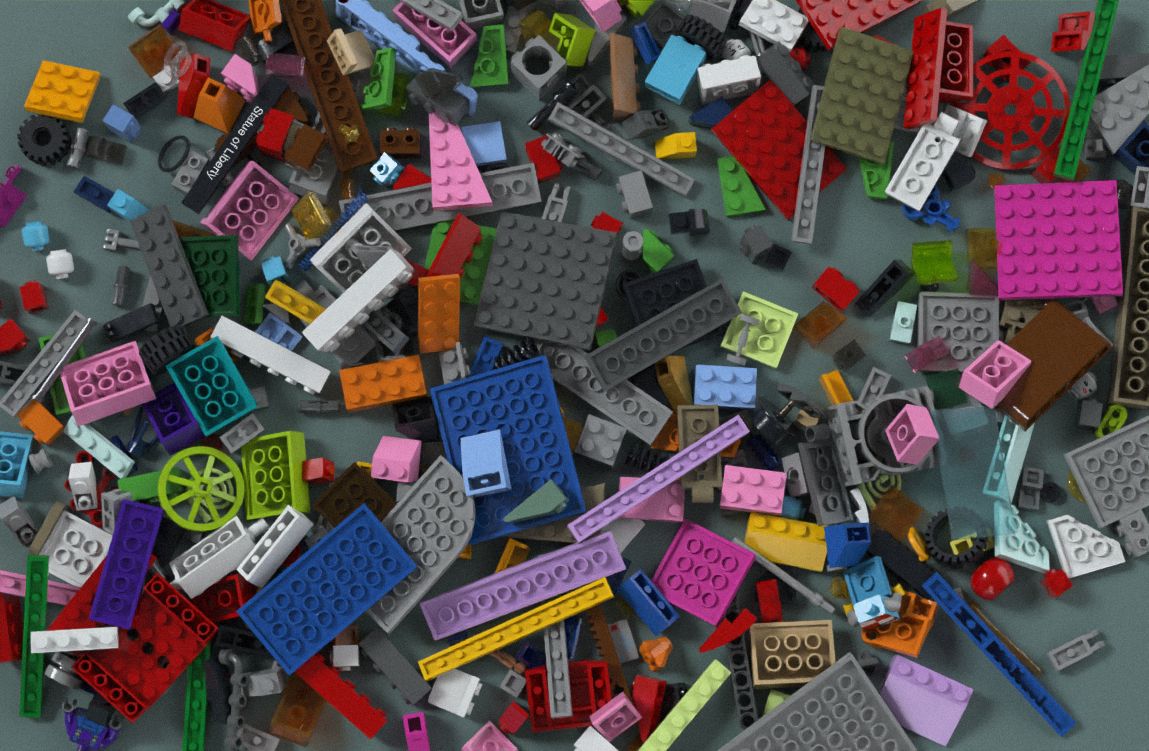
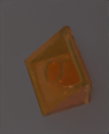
[128,25,182,78]
[794,301,847,350]

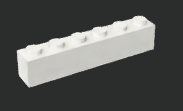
[211,316,331,395]

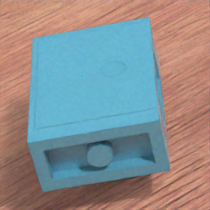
[645,35,706,105]

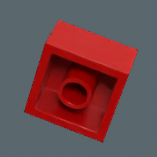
[256,108,295,163]

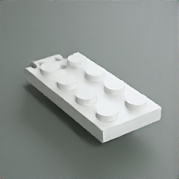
[884,112,961,212]

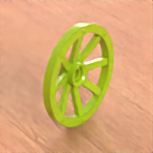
[158,446,244,532]

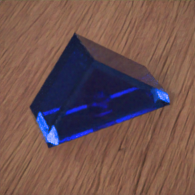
[515,641,546,669]

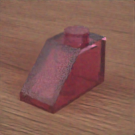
[265,53,306,79]

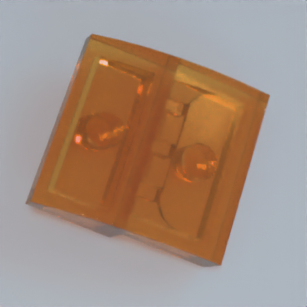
[868,485,924,542]

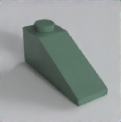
[503,479,570,524]

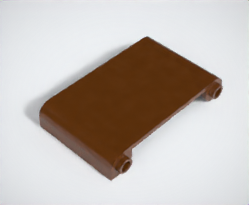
[995,299,1112,432]

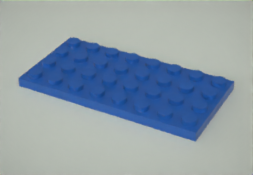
[236,503,418,676]

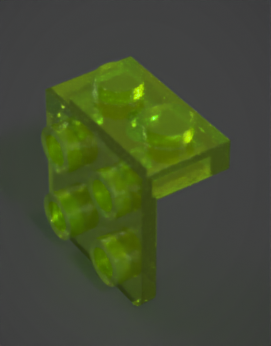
[911,240,958,285]

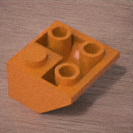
[193,77,246,134]

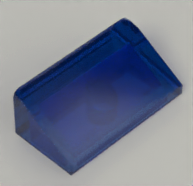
[564,617,583,659]

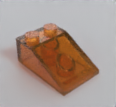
[269,672,326,748]

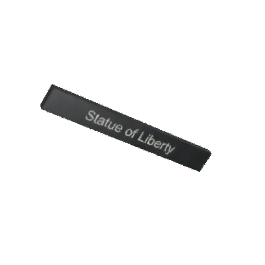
[181,74,289,215]

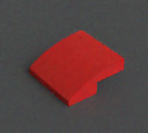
[1051,11,1095,52]

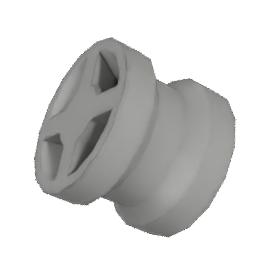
[29,448,53,473]

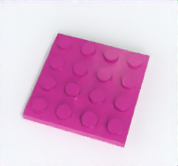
[651,519,756,628]

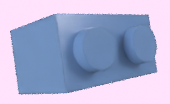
[103,104,141,143]

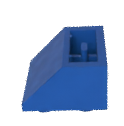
[824,522,871,568]

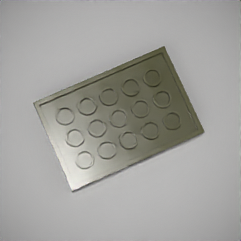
[810,27,914,164]

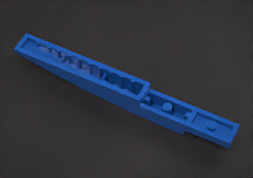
[922,572,1077,737]

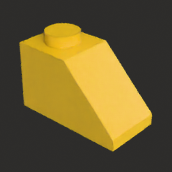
[655,132,697,160]

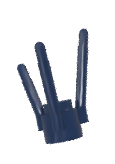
[127,407,159,457]

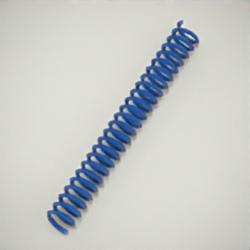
[299,191,368,271]

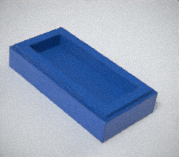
[629,22,661,65]

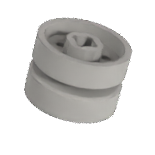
[44,652,83,690]

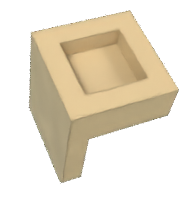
[793,409,824,429]

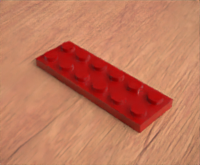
[904,7,947,130]
[46,555,157,658]

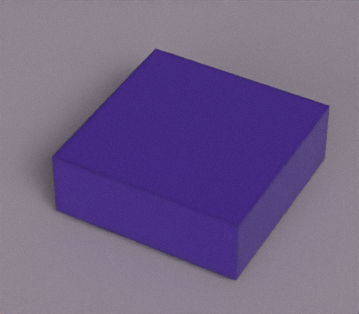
[162,10,181,35]

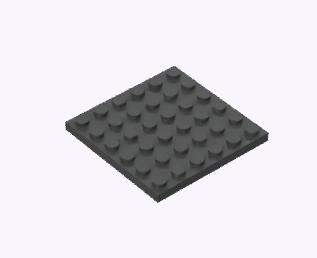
[473,211,618,350]

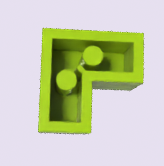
[549,13,596,67]

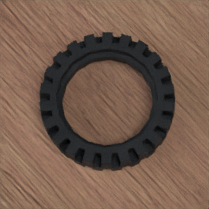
[925,506,988,569]

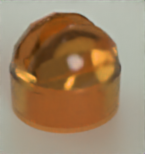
[988,173,1004,188]

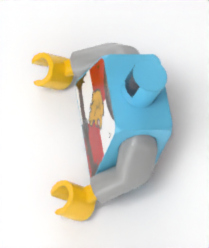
[843,583,905,632]

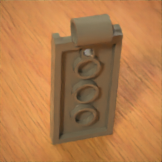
[999,299,1050,344]
[677,404,722,503]

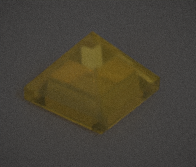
[829,577,848,598]

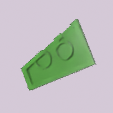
[858,141,894,200]

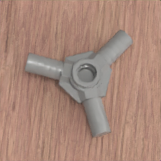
[284,223,321,269]

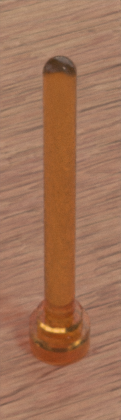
[968,600,1042,675]

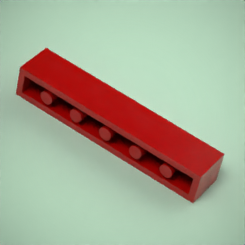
[295,652,388,740]

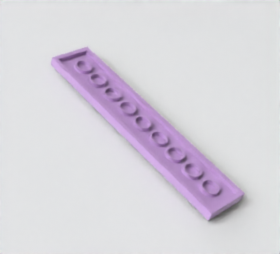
[420,530,626,641]

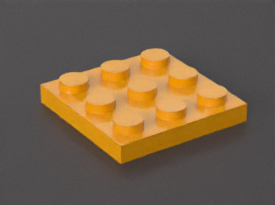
[24,60,101,123]

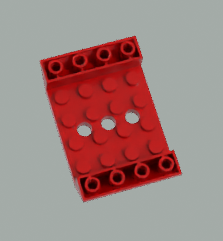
[71,573,219,723]

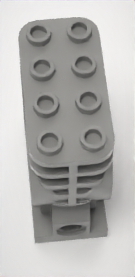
[825,386,948,486]

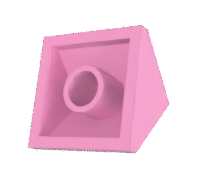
[590,692,642,742]

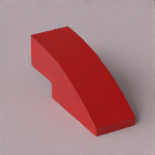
[697,608,757,653]

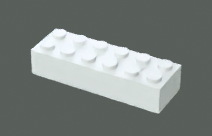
[302,249,415,352]

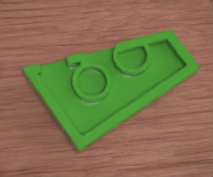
[470,25,509,88]
[359,47,397,112]
[717,156,766,217]

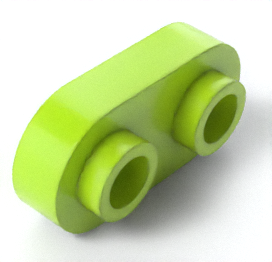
[1095,404,1127,438]

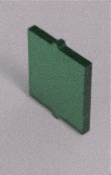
[925,368,967,410]

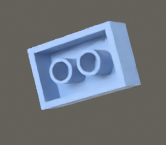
[693,365,757,412]

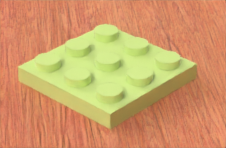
[720,291,798,369]

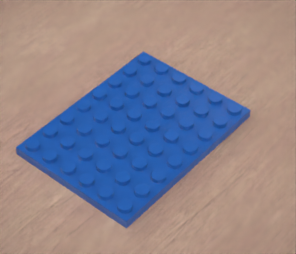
[430,355,587,545]

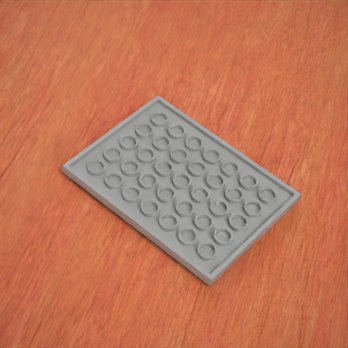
[717,652,917,751]

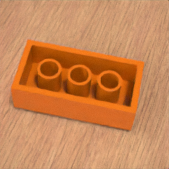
[339,355,428,413]

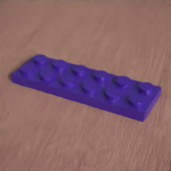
[89,499,164,630]

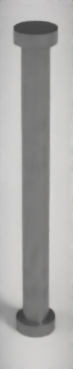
[31,317,98,403]

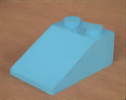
[0,431,34,498]

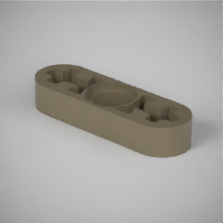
[29,501,68,555]

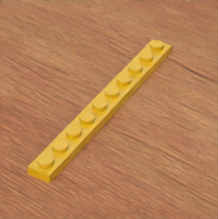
[418,577,614,681]

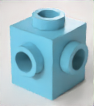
[370,152,405,187]

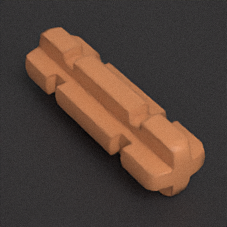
[489,649,526,675]

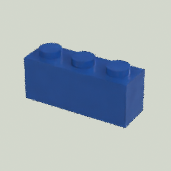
[616,568,680,636]

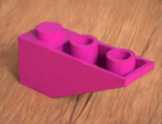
[403,712,431,751]

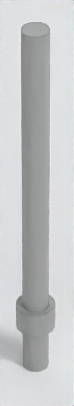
[732,537,835,614]

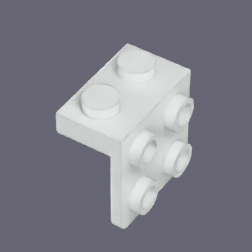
[428,669,482,718]

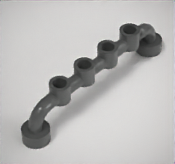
[219,648,248,751]

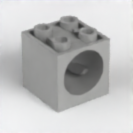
[511,35,567,100]

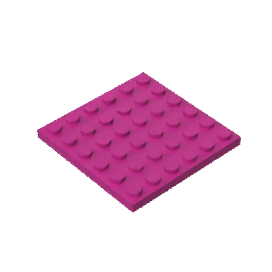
[994,180,1123,300]

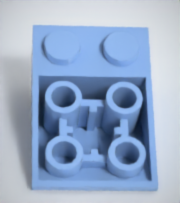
[460,429,512,498]

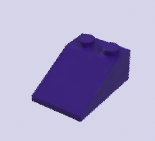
[142,382,205,456]

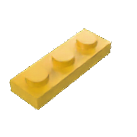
[265,279,326,324]

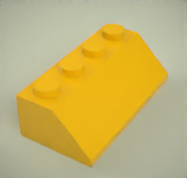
[744,512,828,573]

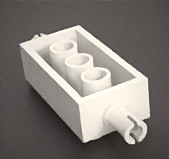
[169,516,270,599]

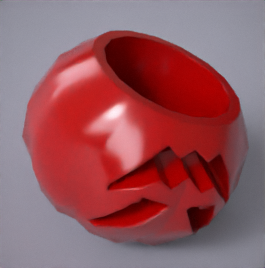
[970,557,1014,601]

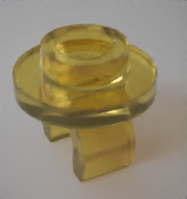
[338,124,360,143]

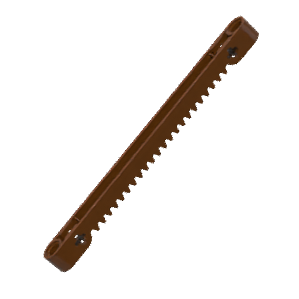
[562,542,634,705]

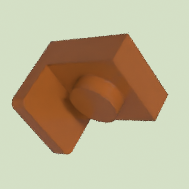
[328,625,359,646]

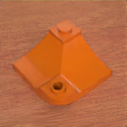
[862,586,939,658]

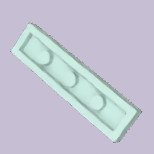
[63,415,135,479]

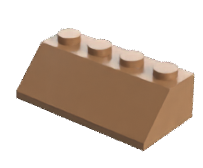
[609,33,641,121]

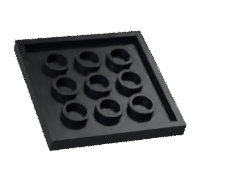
[622,259,724,350]

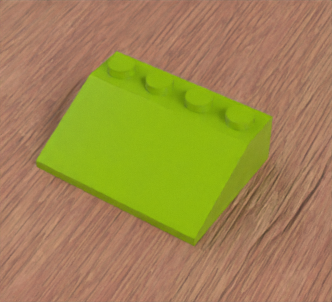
[241,431,310,520]

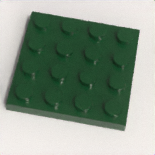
[164,235,240,318]

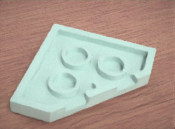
[993,500,1050,574]

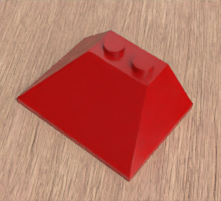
[525,660,612,732]

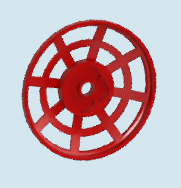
[951,51,1070,170]

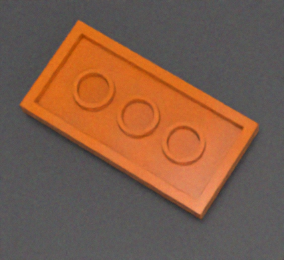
[418,274,460,354]

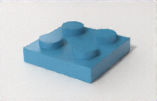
[843,556,892,607]

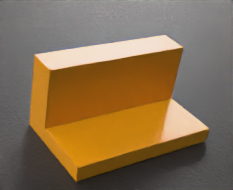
[819,369,853,405]

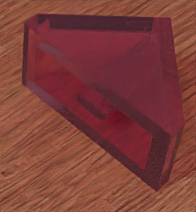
[967,259,998,296]
[905,336,949,373]

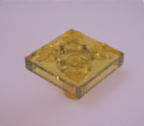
[291,190,334,240]
[966,228,999,269]

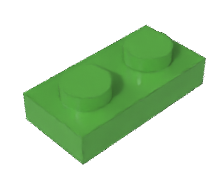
[243,283,266,326]

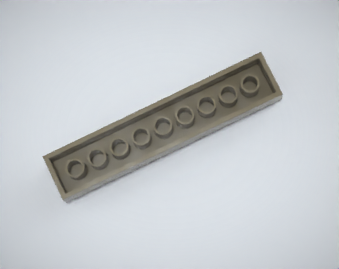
[1107,206,1149,410]

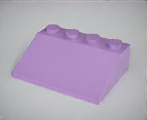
[878,655,974,746]

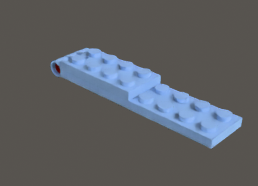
[336,0,478,116]

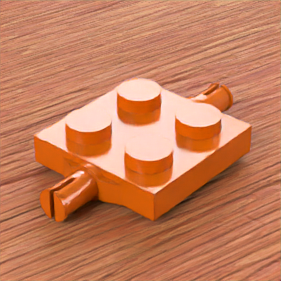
[248,0,282,43]

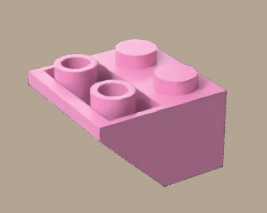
[221,54,259,104]

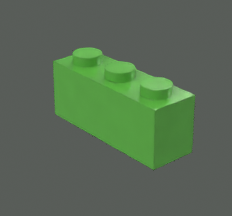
[117,467,185,504]

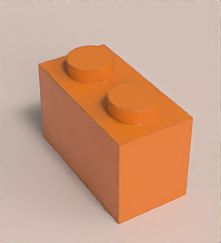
[17,399,65,445]

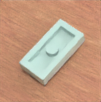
[889,301,917,345]

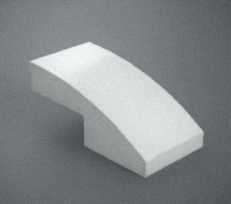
[848,487,869,523]

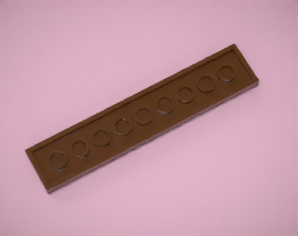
[280,0,378,174]

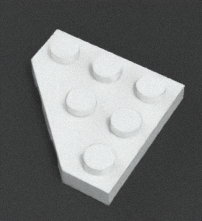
[1047,515,1125,578]

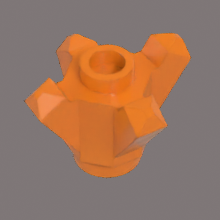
[639,636,673,672]

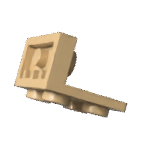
[327,28,375,75]

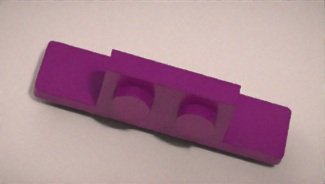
[0,164,27,227]

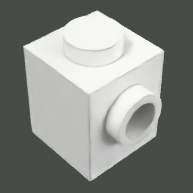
[330,645,360,671]

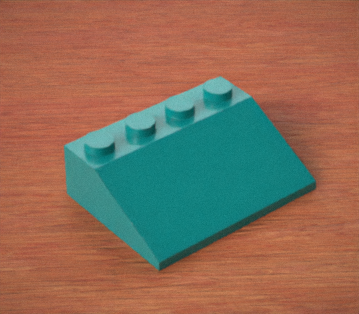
[166,336,259,436]

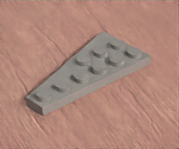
[1090,65,1149,154]

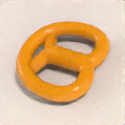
[908,527,931,561]

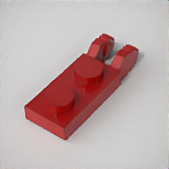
[755,579,783,623]

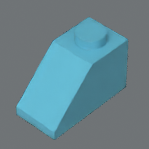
[107,189,150,222]
[261,256,291,287]

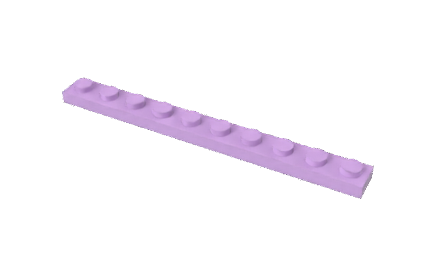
[567,415,750,544]

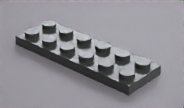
[130,204,209,328]

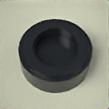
[1040,482,1061,503]

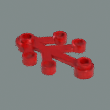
[64,451,120,528]

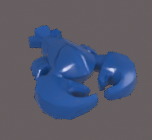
[902,185,960,232]

